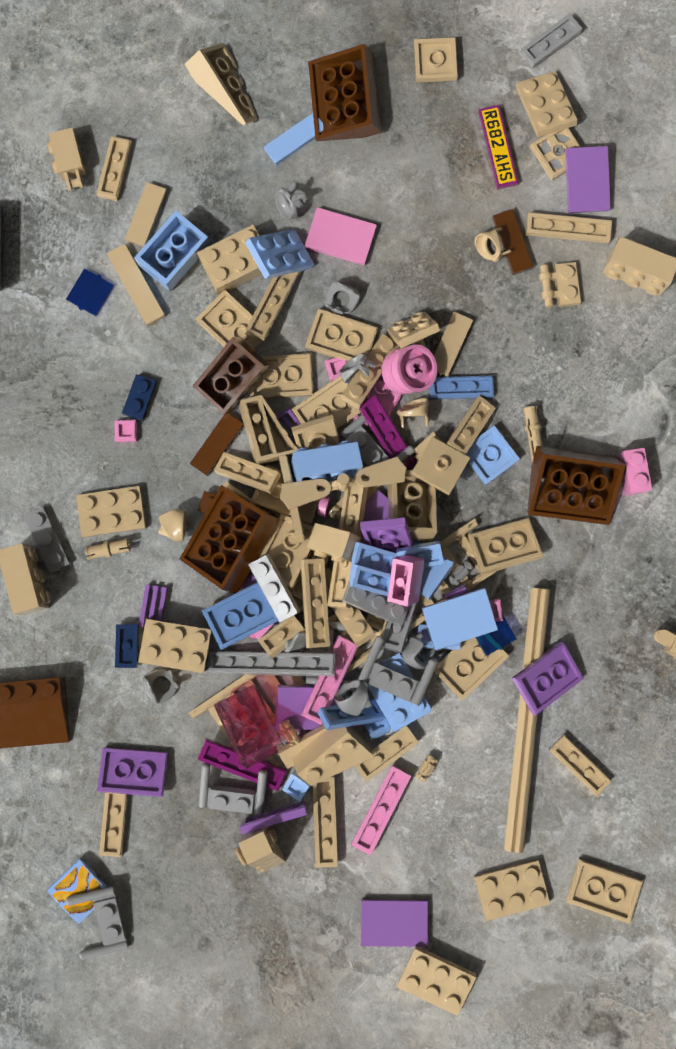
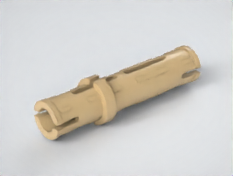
[523,406,543,462]

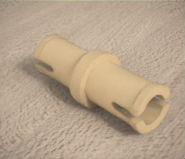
[85,538,131,560]

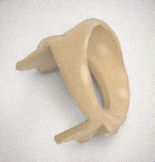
[475,227,511,262]
[397,398,429,428]
[158,509,187,542]

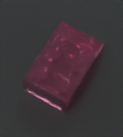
[214,685,285,769]

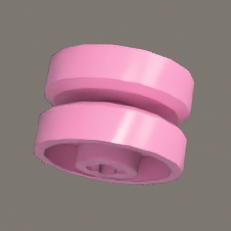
[382,345,437,395]

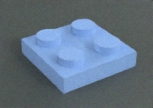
[466,426,520,485]

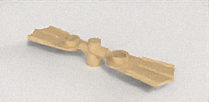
[280,457,406,510]

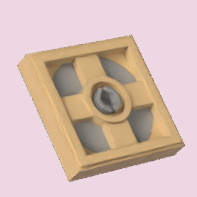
[530,128,581,181]

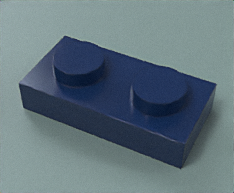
[122,374,157,422]
[115,624,139,668]

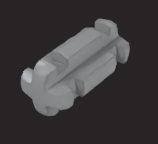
[449,561,473,585]

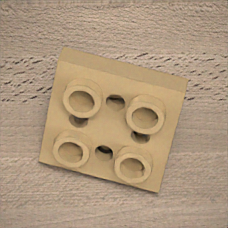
[387,312,440,348]

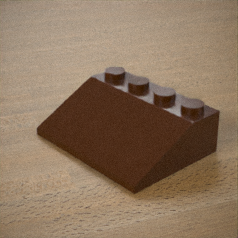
[308,44,382,141]
[527,446,626,525]
[179,485,280,594]
[0,677,70,749]

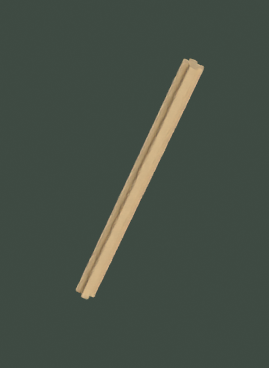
[504,588,550,853]

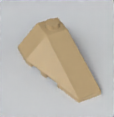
[185,43,257,126]

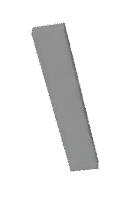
[208,651,337,676]

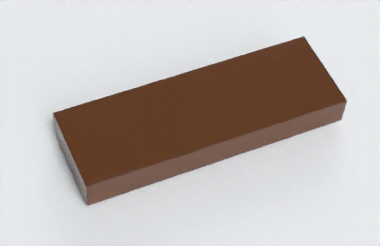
[492,209,533,275]
[189,414,244,477]

